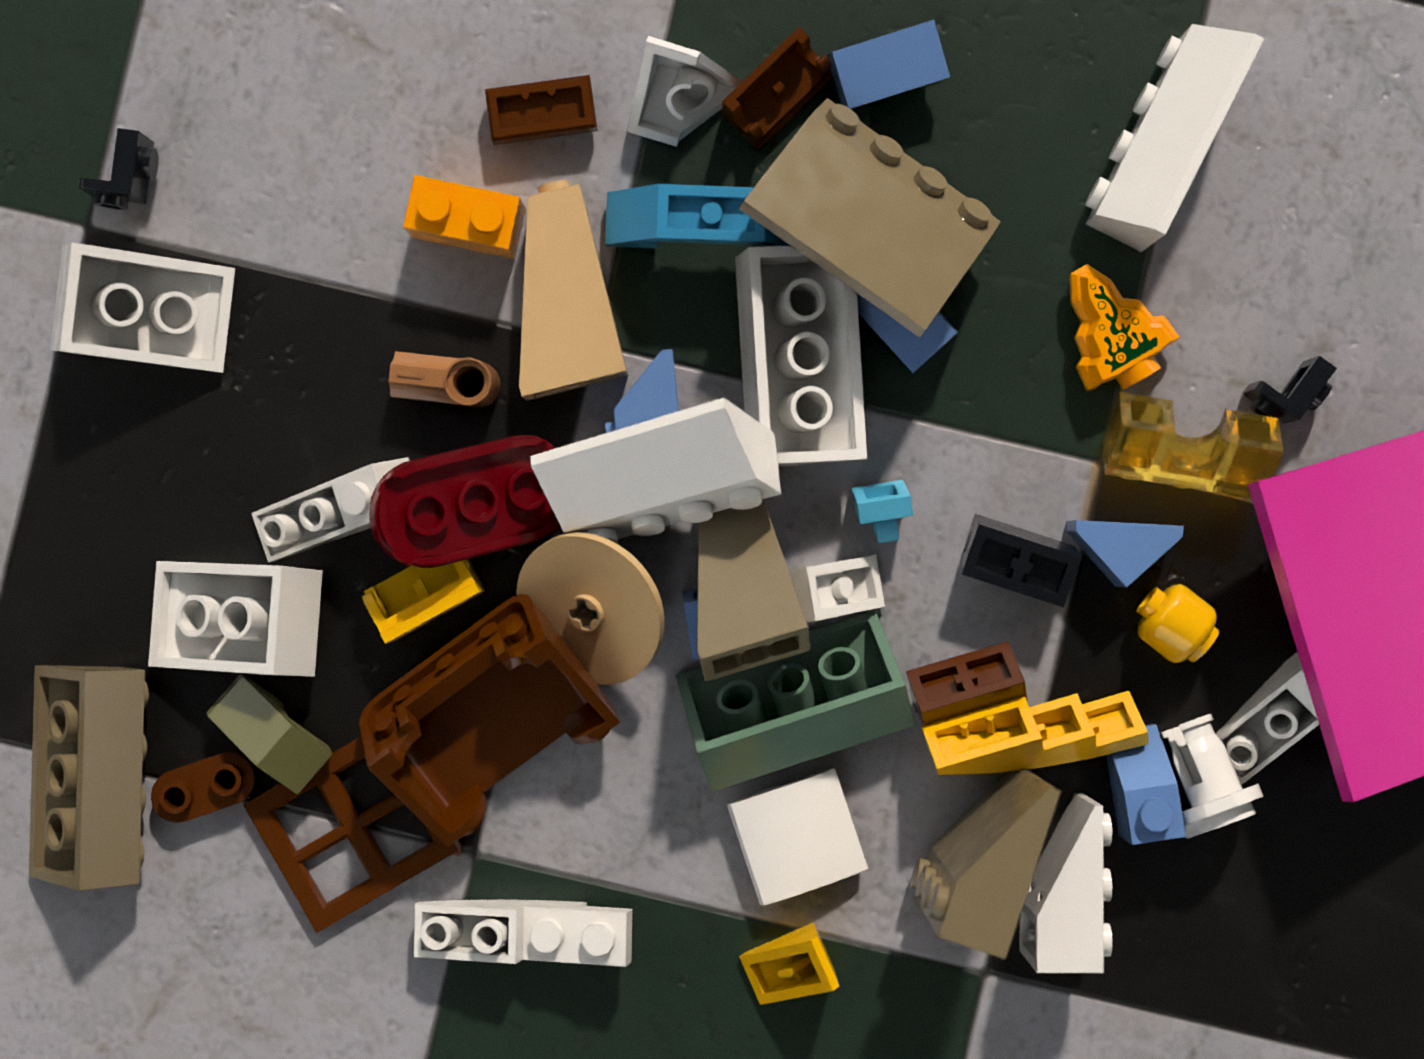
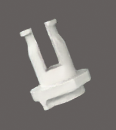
[1161,714,1263,839]

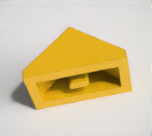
[739,922,839,1005]

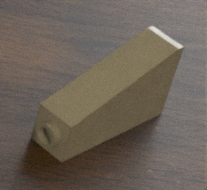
[697,499,810,682]

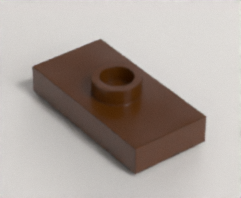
[485,75,598,145]

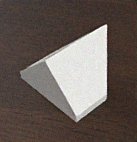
[627,36,742,147]

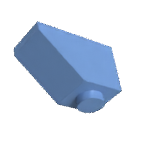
[605,349,679,433]
[1106,724,1186,845]

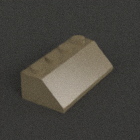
[29,665,149,891]

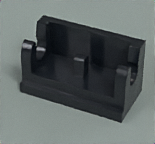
[961,514,1082,608]

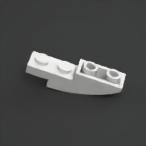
[414,900,632,967]

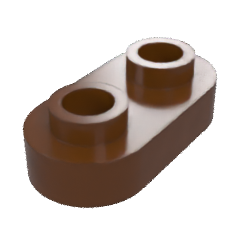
[151,750,259,823]

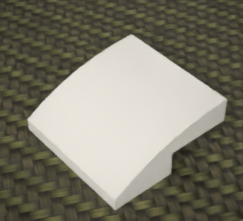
[727,768,868,906]

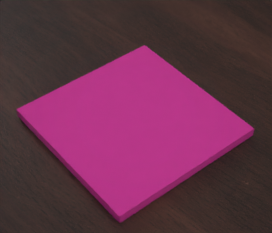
[1248,430,1424,802]

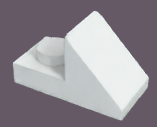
[791,555,885,622]

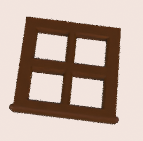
[243,736,463,933]

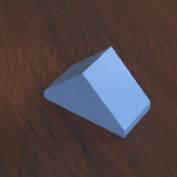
[1066,520,1184,587]

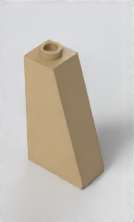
[519,180,628,401]

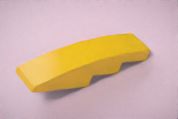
[921,691,1148,775]

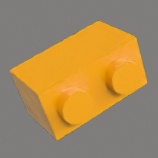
[403,175,526,259]

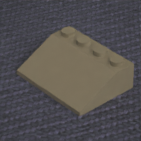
[739,98,1001,337]
[910,769,1061,959]

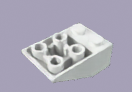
[1019,793,1112,973]

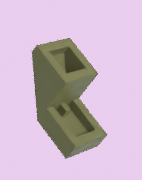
[206,673,333,795]

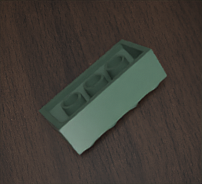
[675,610,915,792]

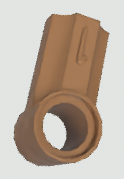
[388,351,501,408]

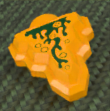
[1069,264,1180,391]

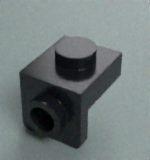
[79,128,159,210]
[1242,356,1337,425]

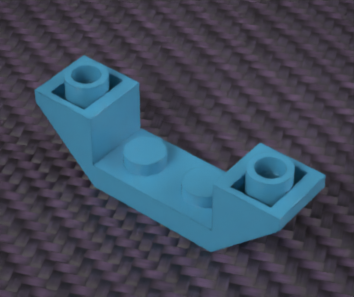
[605,184,790,248]

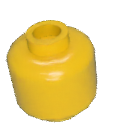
[1136,584,1219,663]

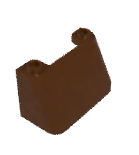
[359,594,620,847]

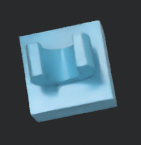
[851,480,913,543]

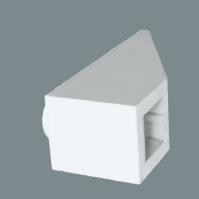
[251,457,410,563]
[1215,652,1319,785]

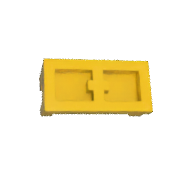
[362,559,486,644]

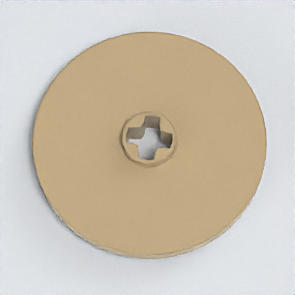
[516,532,665,685]

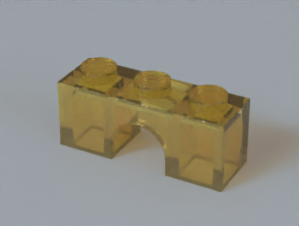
[1103,392,1284,498]

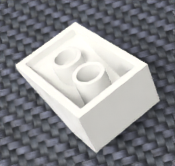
[50,242,235,373]
[148,561,323,677]

